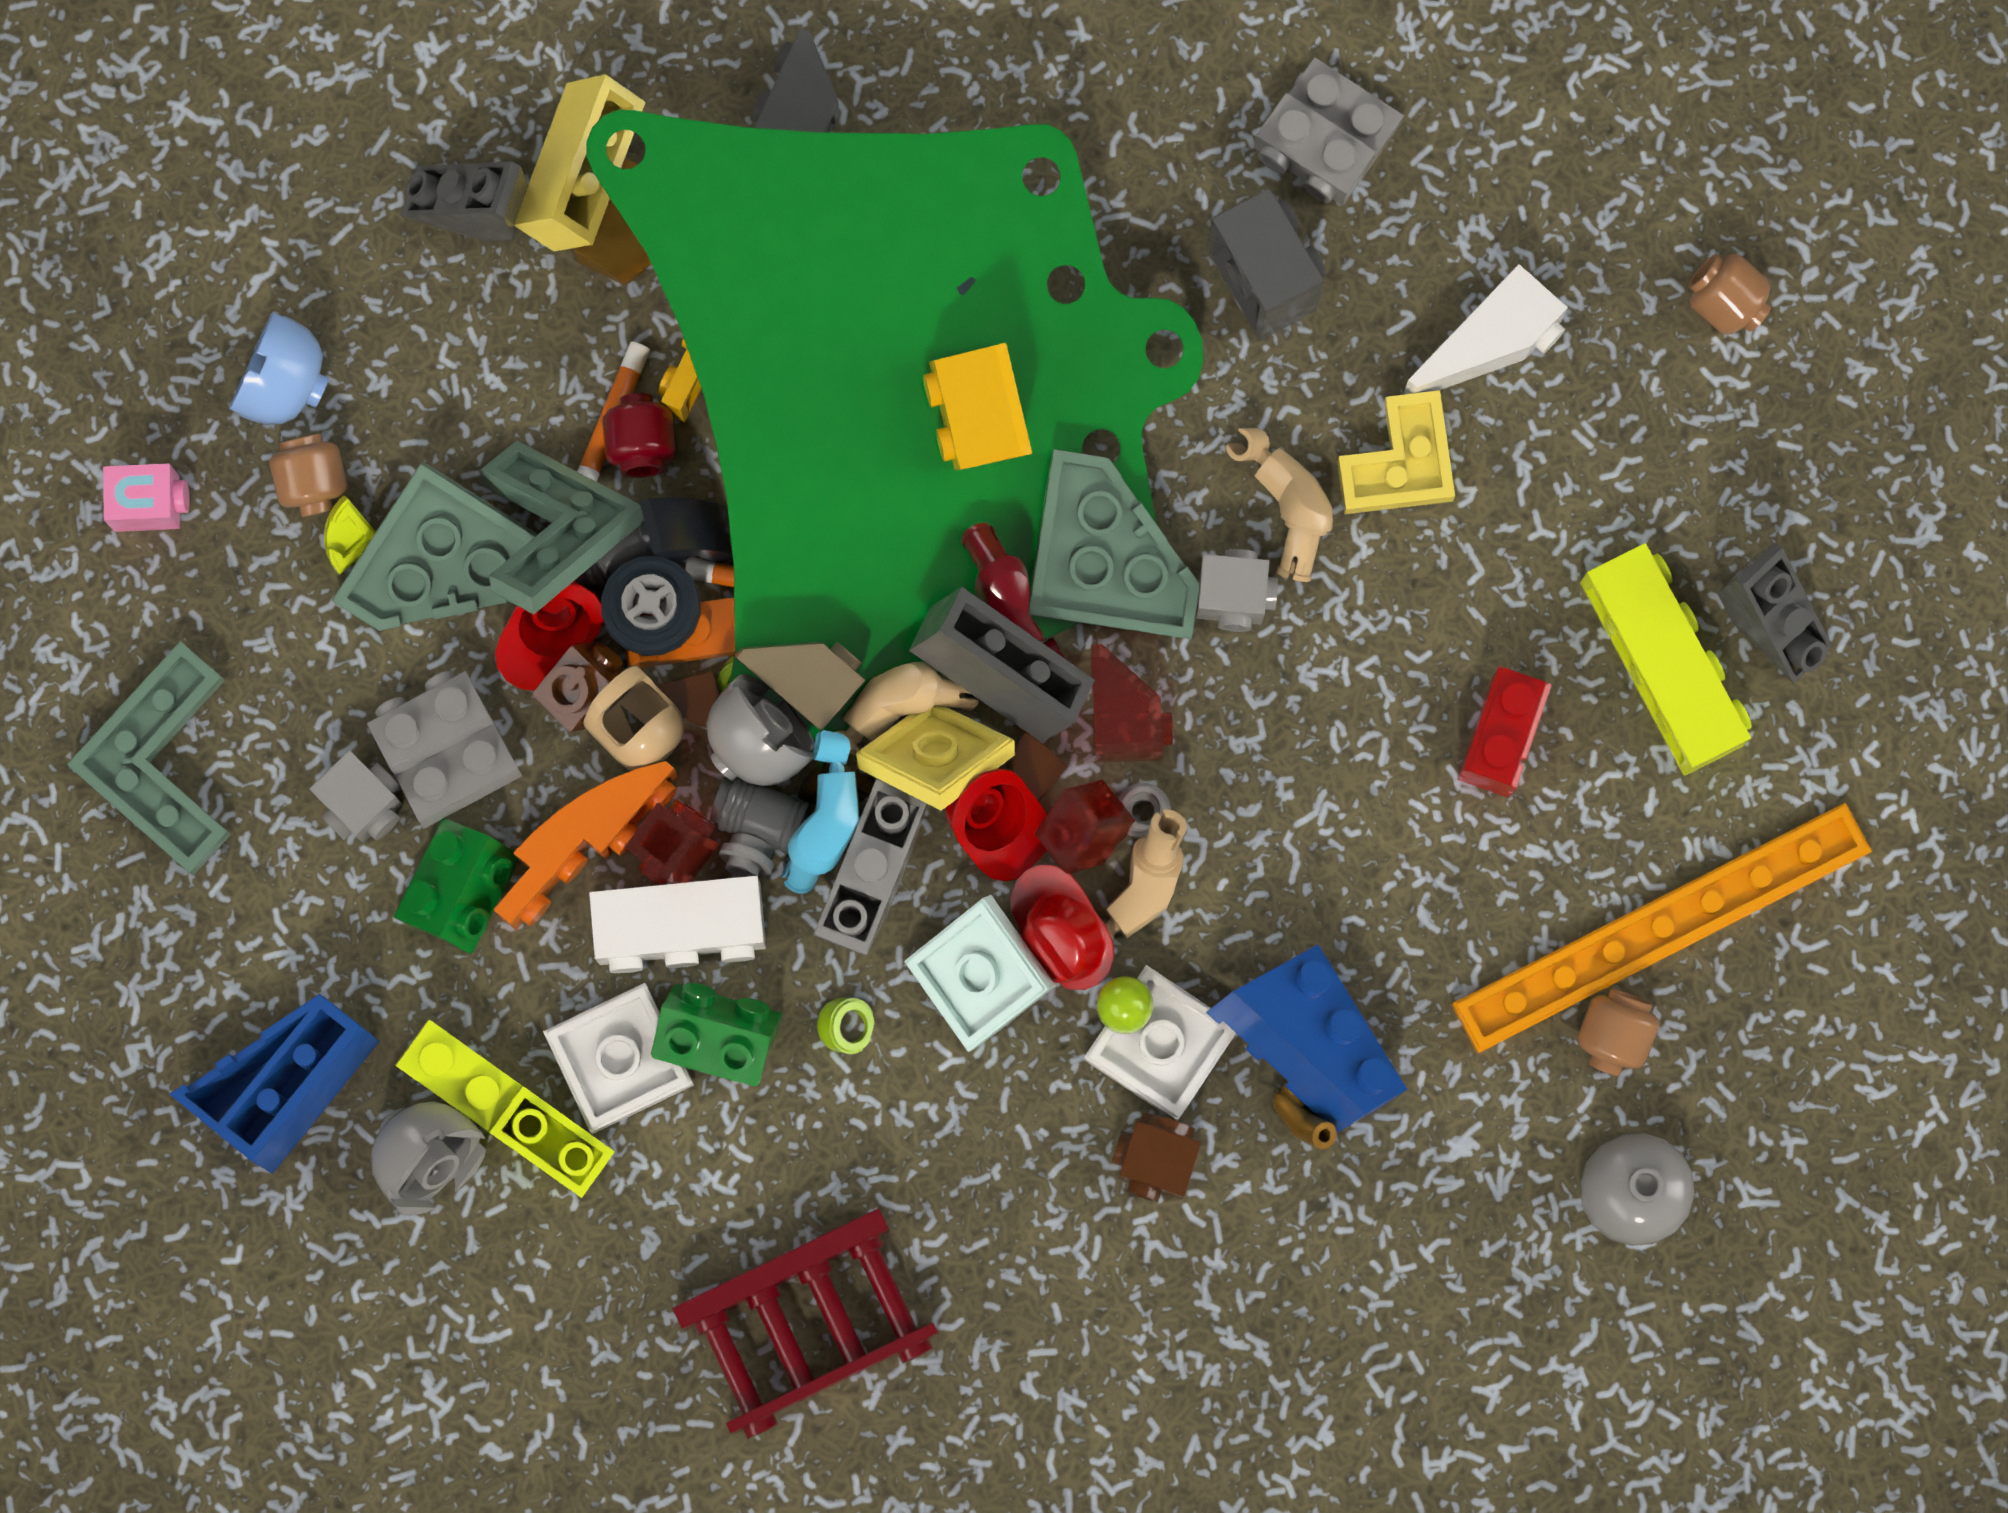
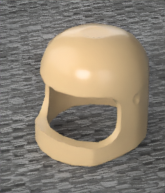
[583,665,684,770]

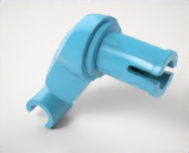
[782,730,860,894]

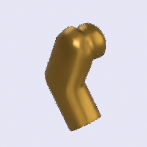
[1273,1080,1337,1150]

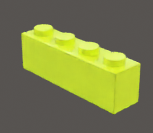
[1580,543,1752,776]

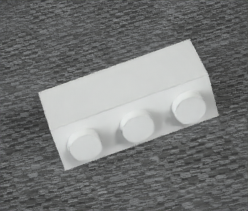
[589,876,766,973]

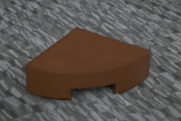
[659,671,719,728]
[1013,731,1068,802]

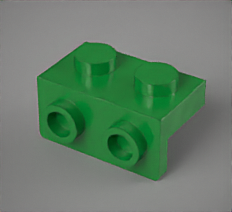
[393,818,519,954]
[651,983,783,1086]

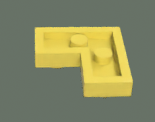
[1337,390,1455,514]

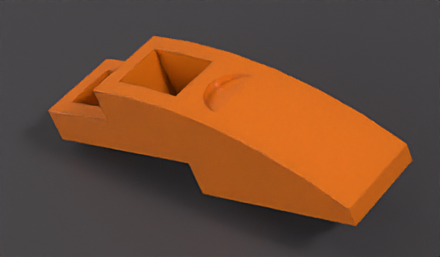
[493,761,678,931]

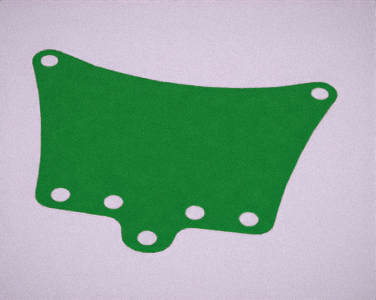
[586,110,1204,779]

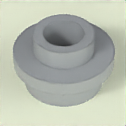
[1115,783,1171,839]
[719,833,774,877]

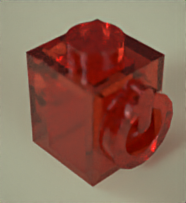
[1034,779,1135,874]
[625,798,720,885]

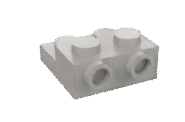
[1254,57,1404,206]
[367,671,522,829]

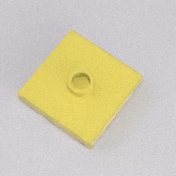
[856,705,1015,810]

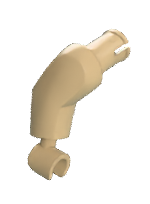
[1226,428,1333,582]
[836,662,979,770]
[1105,809,1187,939]

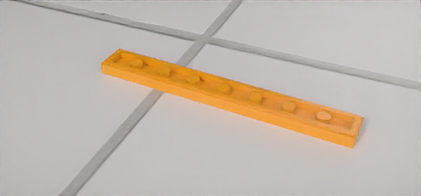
[1451,803,1872,1054]

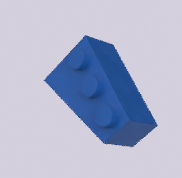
[1206,944,1408,1133]
[169,994,380,1174]

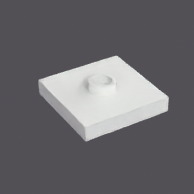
[1084,965,1236,1121]
[543,983,694,1134]

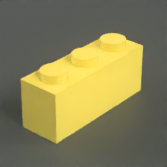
[514,74,645,252]

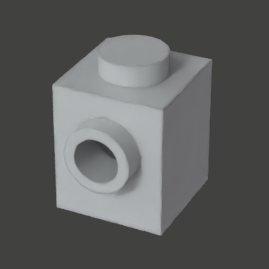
[1196,549,1278,632]
[309,750,403,843]

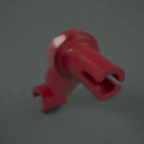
[961,522,1065,659]

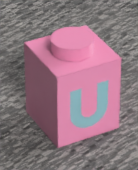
[103,463,190,532]

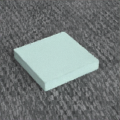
[904,895,1056,1052]

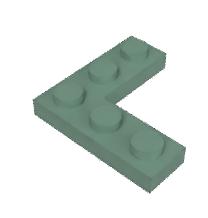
[480,441,644,614]
[67,641,231,876]

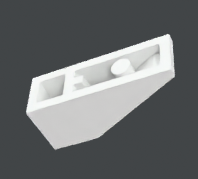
[1404,264,1568,394]

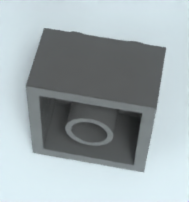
[1207,187,1327,341]

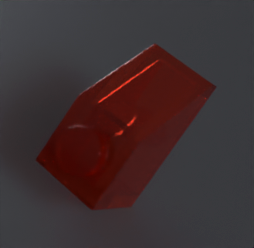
[1090,644,1173,763]

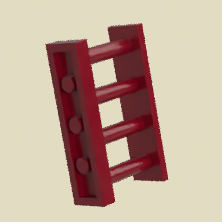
[672,1208,939,1439]

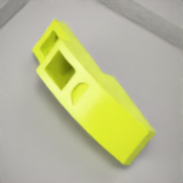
[395,1019,615,1198]

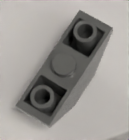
[752,28,840,132]
[400,161,528,241]
[1717,543,1832,683]

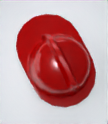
[495,580,603,691]
[945,768,1051,882]
[1010,864,1115,990]

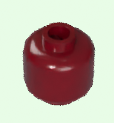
[602,393,677,478]

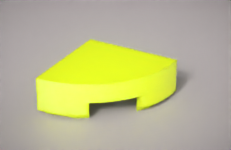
[324,495,375,575]

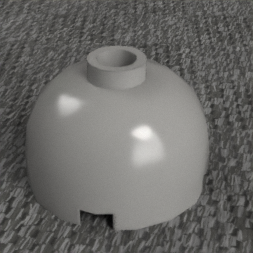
[706,674,815,786]
[370,1101,486,1216]
[1580,1133,1695,1246]

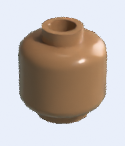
[1688,254,1771,335]
[269,434,348,517]
[1577,988,1660,1076]

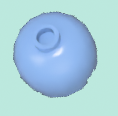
[229,312,329,425]

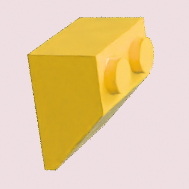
[923,343,1032,470]

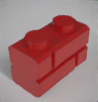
[1457,667,1552,798]

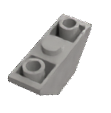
[814,778,928,956]

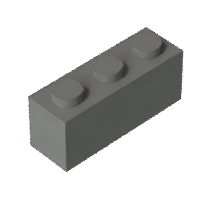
[909,587,1095,742]

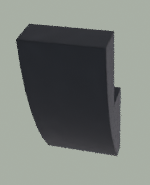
[640,498,733,563]

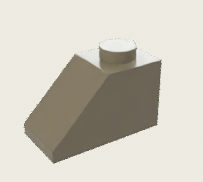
[734,642,865,731]

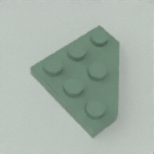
[1028,449,1200,639]
[332,461,538,631]

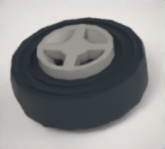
[601,556,701,656]

